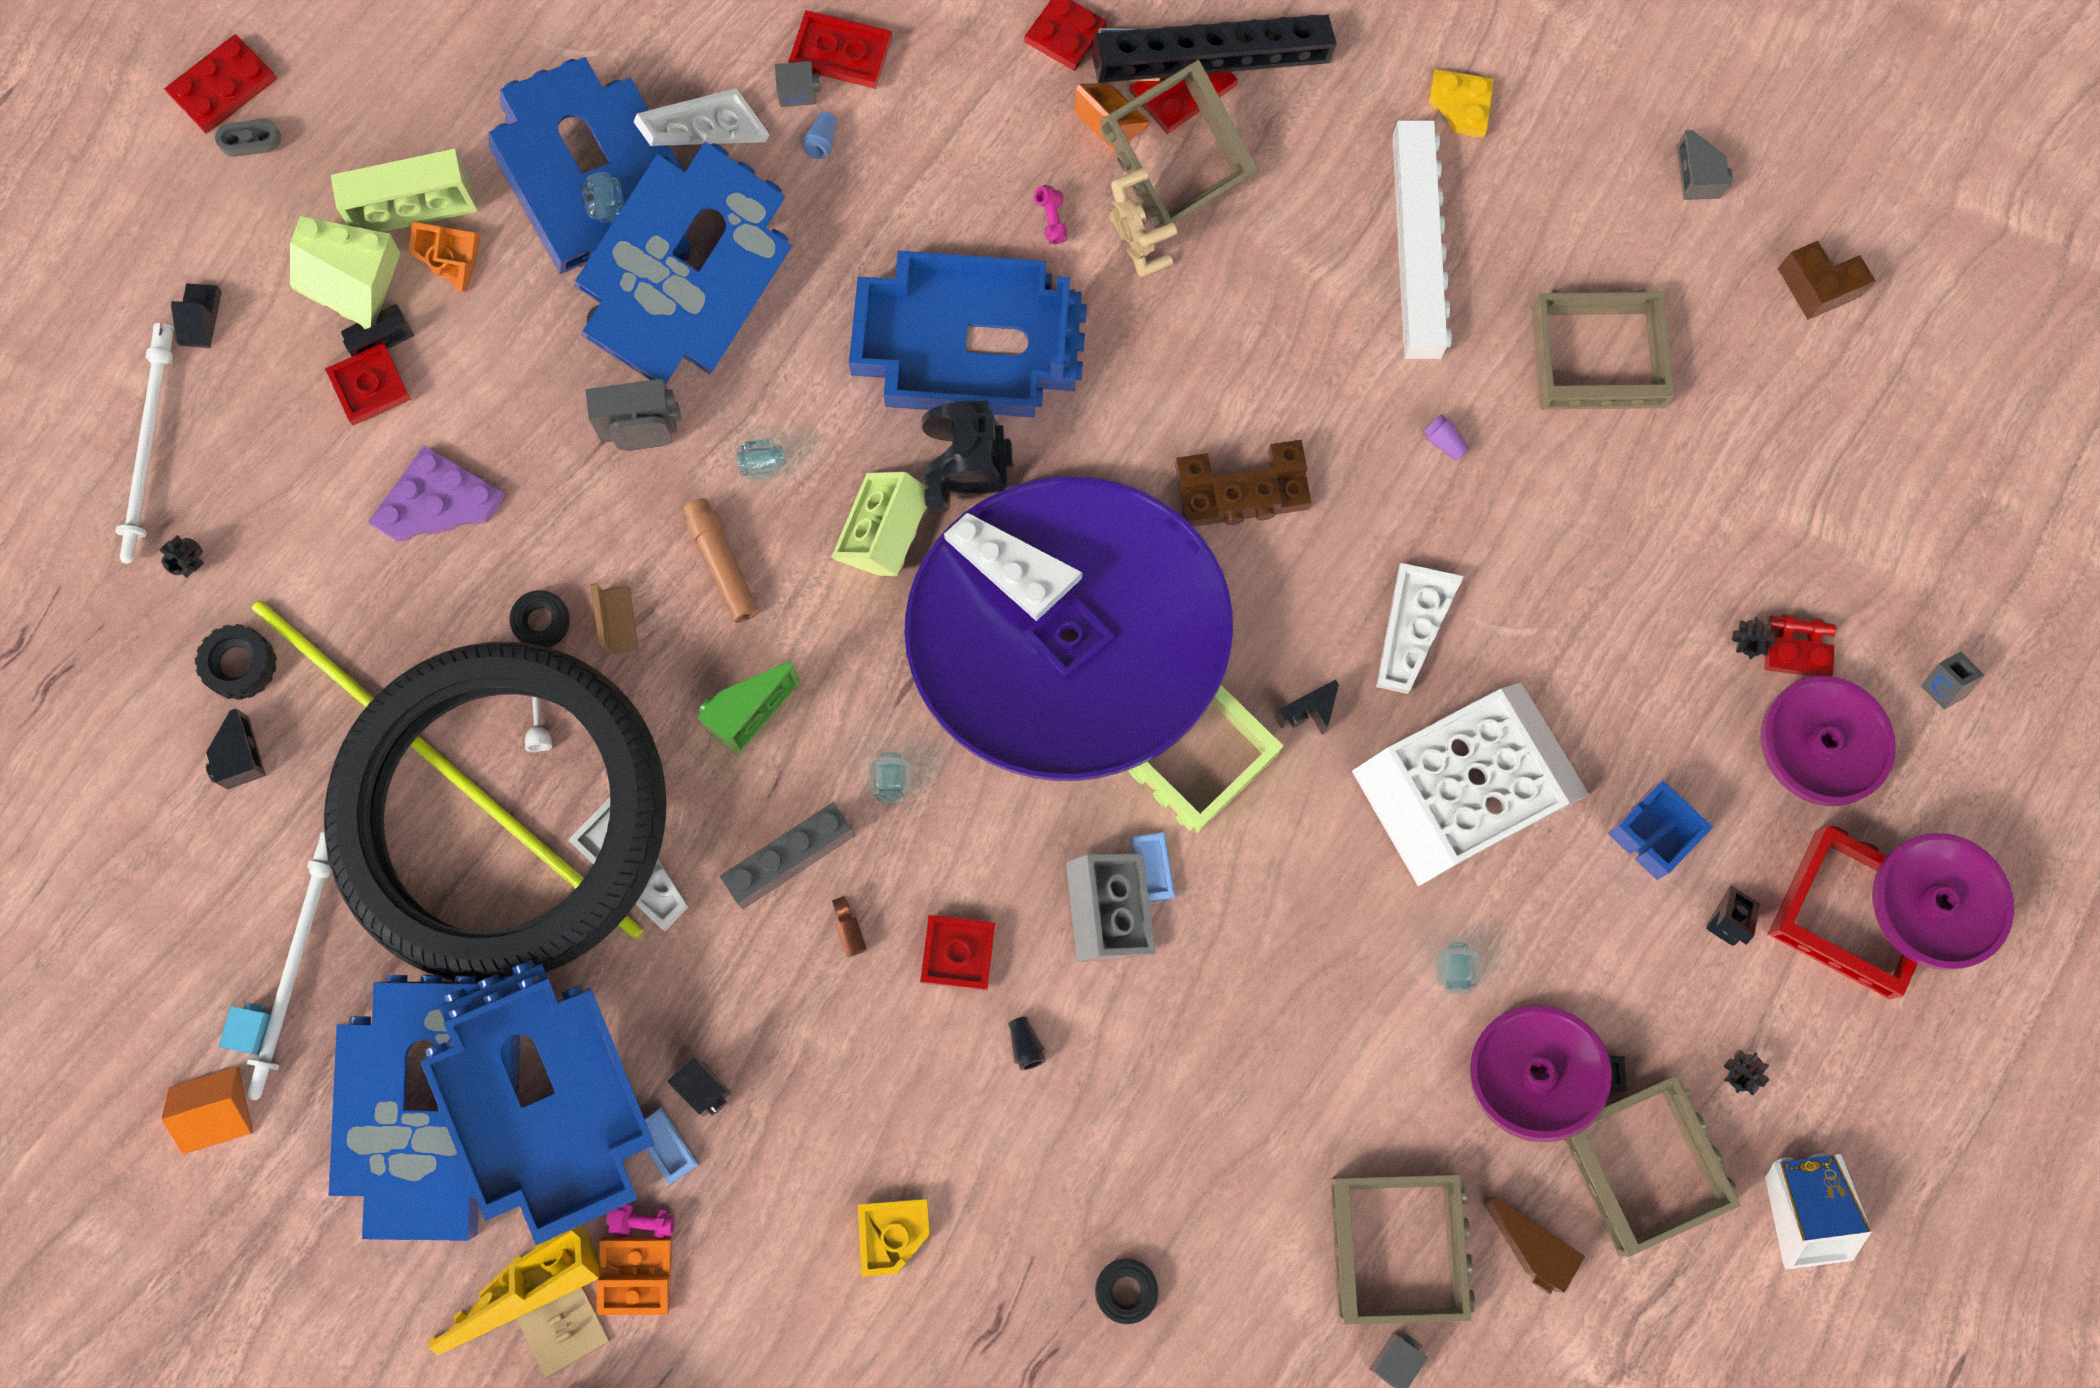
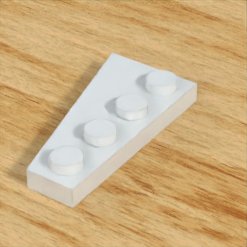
[634,88,769,146]
[944,513,1082,621]
[1376,563,1464,694]
[568,797,689,931]

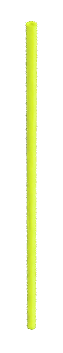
[252,600,644,940]

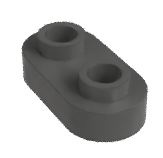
[215,119,281,157]

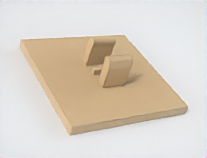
[516,1287,610,1378]

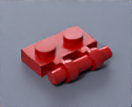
[1764,614,1837,677]

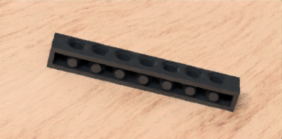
[1091,14,1337,83]

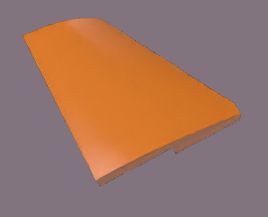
[408,222,480,292]

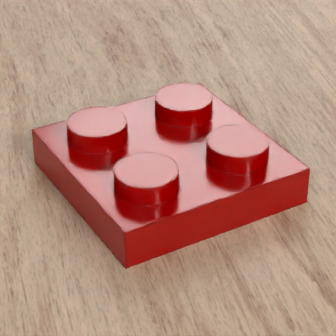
[1025,0,1107,71]
[325,342,411,426]
[920,915,996,991]

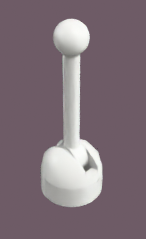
[525,697,552,752]

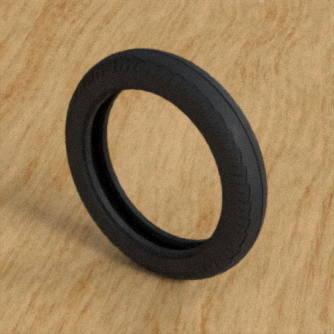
[324,642,667,982]

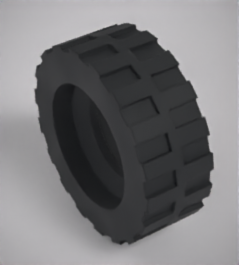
[195,624,277,700]

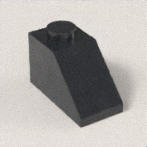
[206,708,266,790]
[667,1057,731,1116]

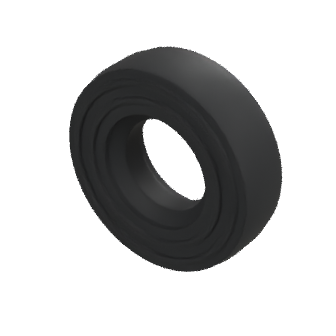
[509,590,570,648]
[1095,1259,1158,1324]

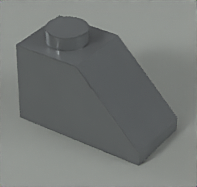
[1677,130,1732,200]

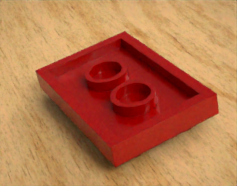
[788,10,892,89]
[164,33,277,134]
[1130,72,1238,134]

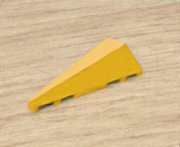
[429,1224,599,1356]

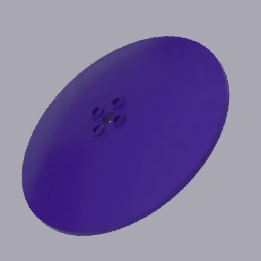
[904,477,1233,781]

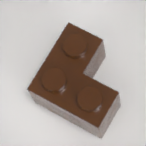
[1778,241,1876,320]

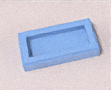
[1131,832,1175,902]
[644,1107,700,1185]

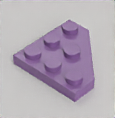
[368,445,505,542]

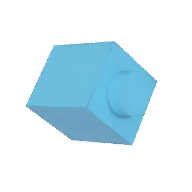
[219,1002,270,1055]

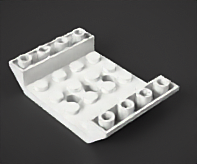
[1352,682,1589,887]

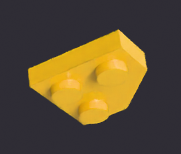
[1429,69,1494,138]
[858,1199,930,1277]

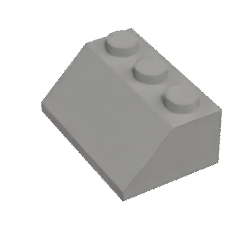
[1066,854,1155,962]

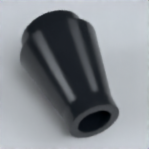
[1008,1017,1046,1070]

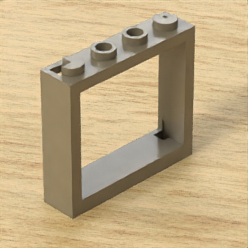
[1099,60,1258,228]
[1532,289,1674,410]
[1564,1075,1741,1257]
[1330,1175,1475,1325]

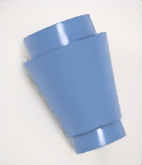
[803,112,837,159]

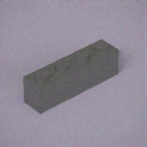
[720,802,855,910]

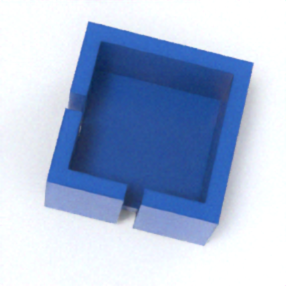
[1608,780,1713,880]

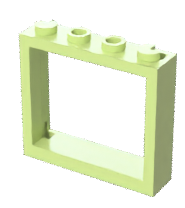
[1129,685,1284,834]

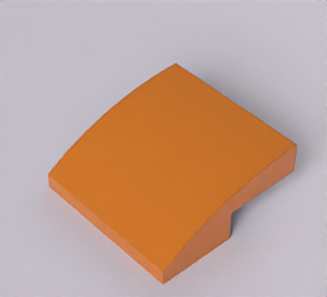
[597,1237,672,1315]

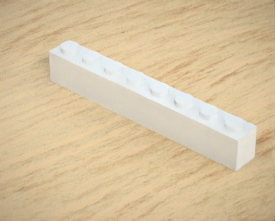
[1392,121,1452,359]

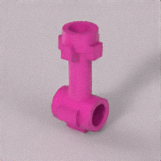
[1034,185,1067,245]
[606,1205,675,1238]

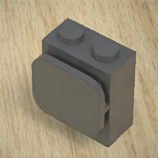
[586,379,681,451]

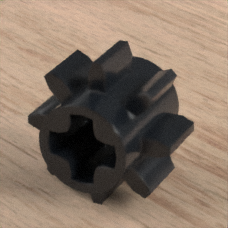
[160,535,204,578]
[1732,617,1775,659]
[1724,1050,1770,1095]

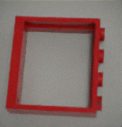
[1767,826,1918,1000]

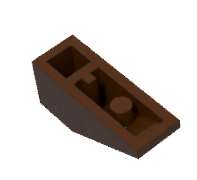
[1483,1197,1585,1294]

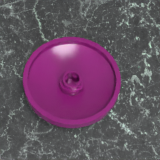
[1761,676,1896,806]
[1872,833,2014,970]
[1470,1006,1612,1142]

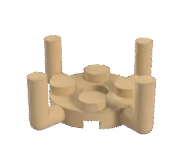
[1109,167,1177,277]

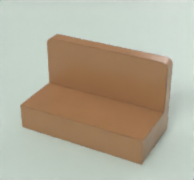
[591,583,639,656]

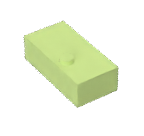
[331,149,478,232]

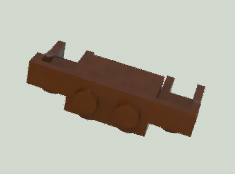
[1175,439,1312,527]

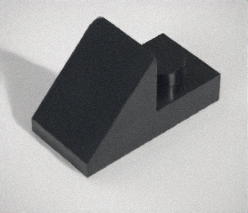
[171,283,222,348]
[1275,679,1339,735]
[1706,885,1760,946]

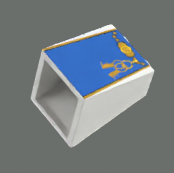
[1765,1153,1872,1270]

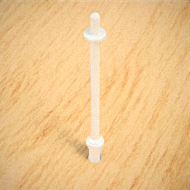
[115,323,175,564]
[247,832,332,1100]

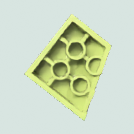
[290,216,401,329]

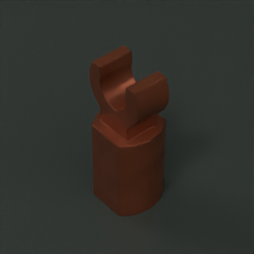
[832,896,868,957]

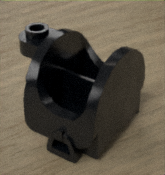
[921,400,1014,512]

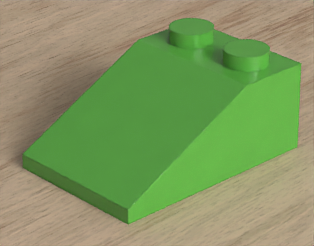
[697,661,801,756]

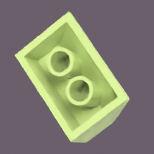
[831,472,929,576]

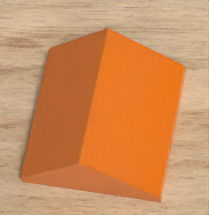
[1075,82,1149,152]
[161,1066,253,1154]

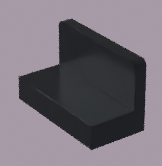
[341,304,414,356]

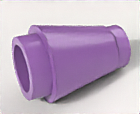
[1423,414,1469,461]

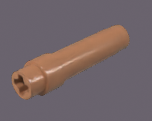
[683,498,758,623]

